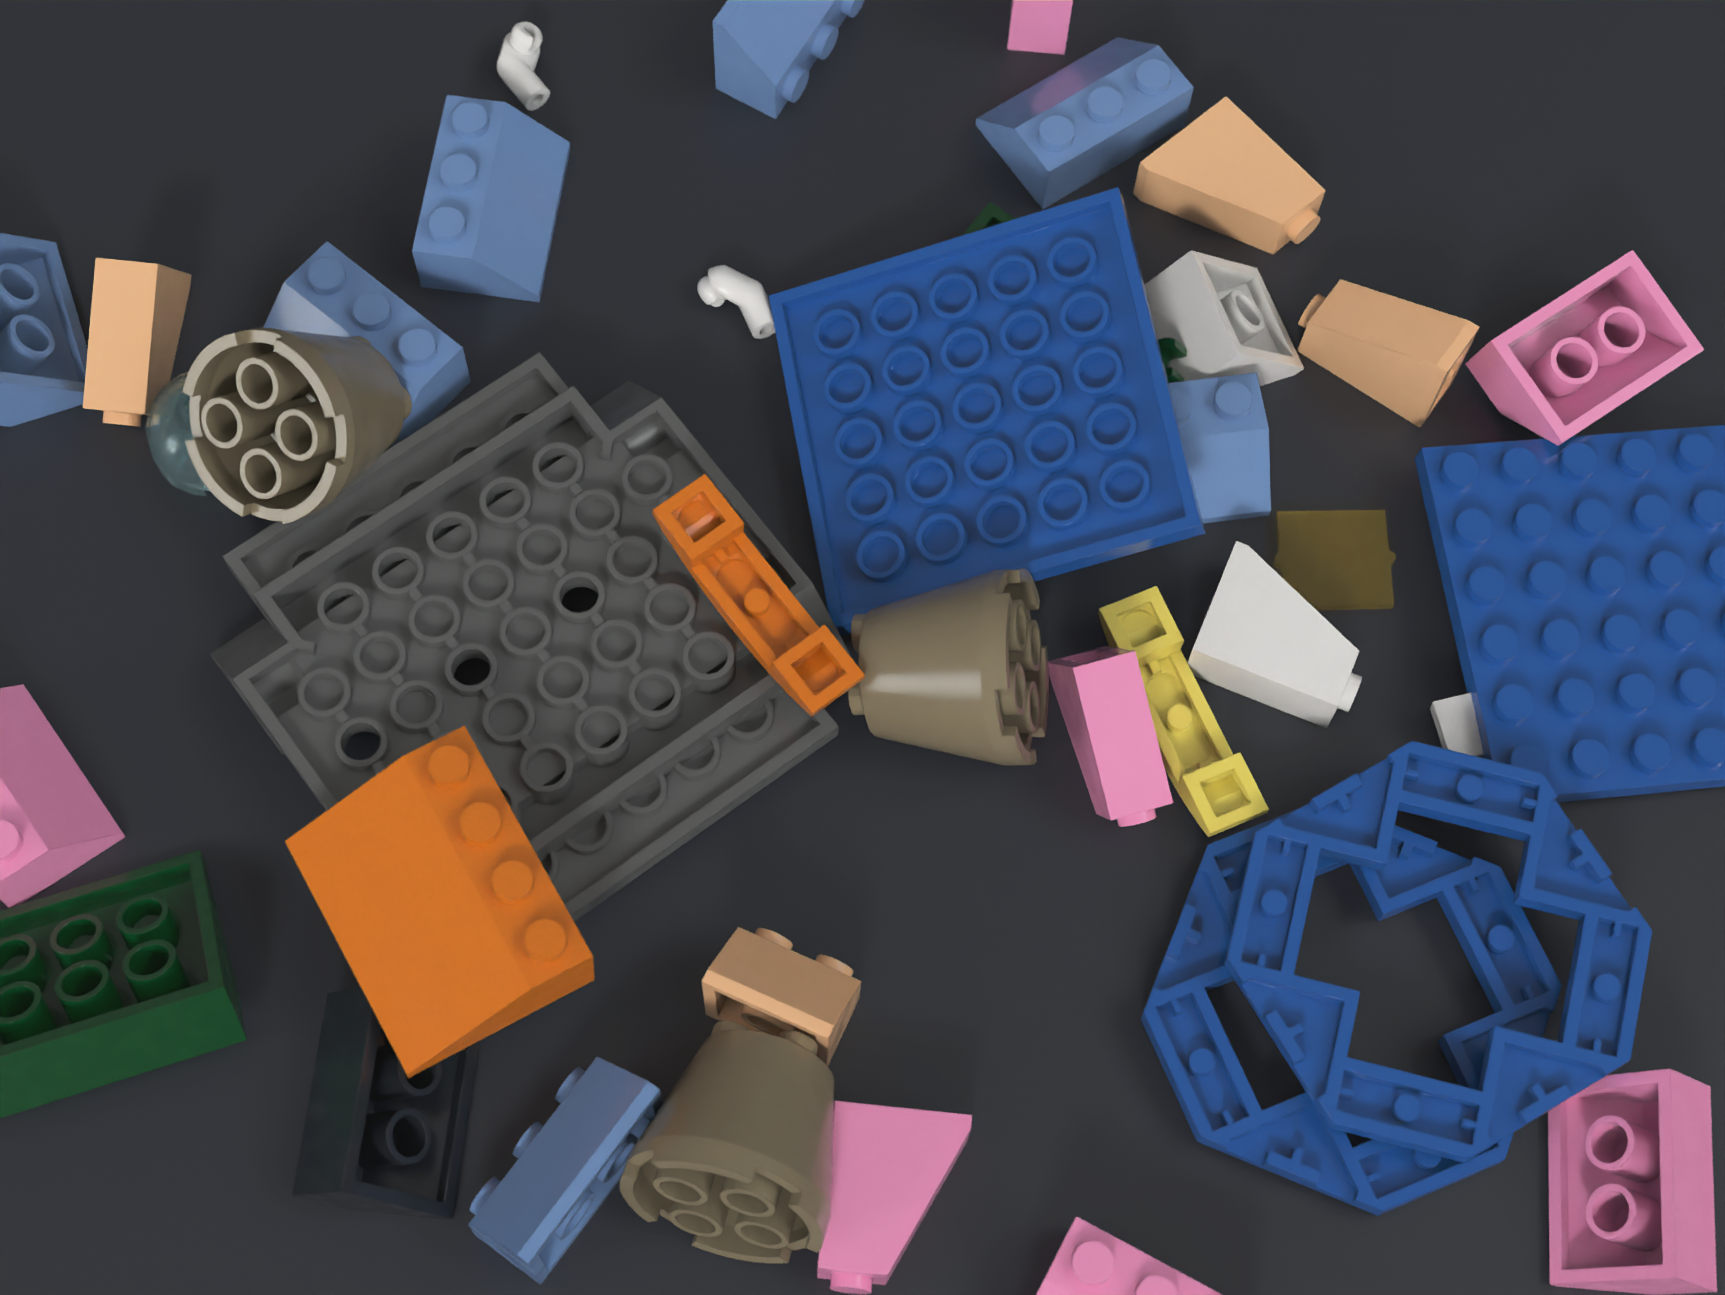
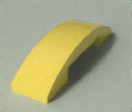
[1098,586,1269,837]

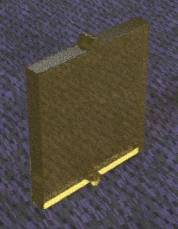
[1273,510,1396,610]

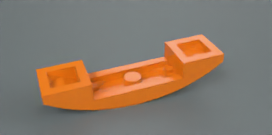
[652,474,865,717]

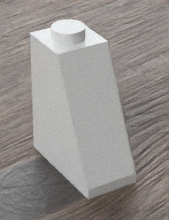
[1188,541,1362,728]

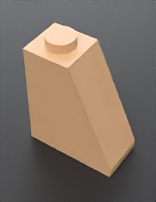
[1133,96,1326,254]
[83,258,191,427]
[1298,279,1480,428]

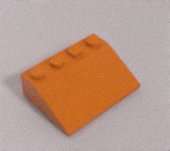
[285,725,595,1078]

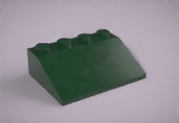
[0,850,247,1118]

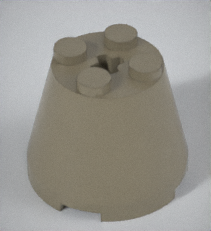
[182,327,412,524]
[848,568,1049,766]
[619,1021,834,1264]

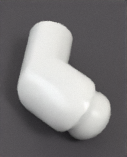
[497,22,550,110]
[697,265,775,339]

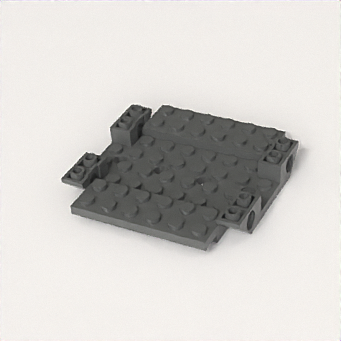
[210,352,851,922]

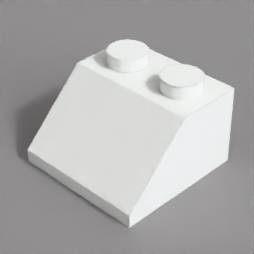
[1145,250,1304,386]

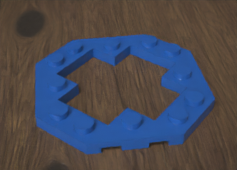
[1224,741,1652,1163]
[1140,809,1562,1216]

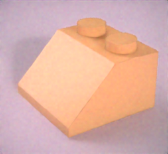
[702,927,861,1066]

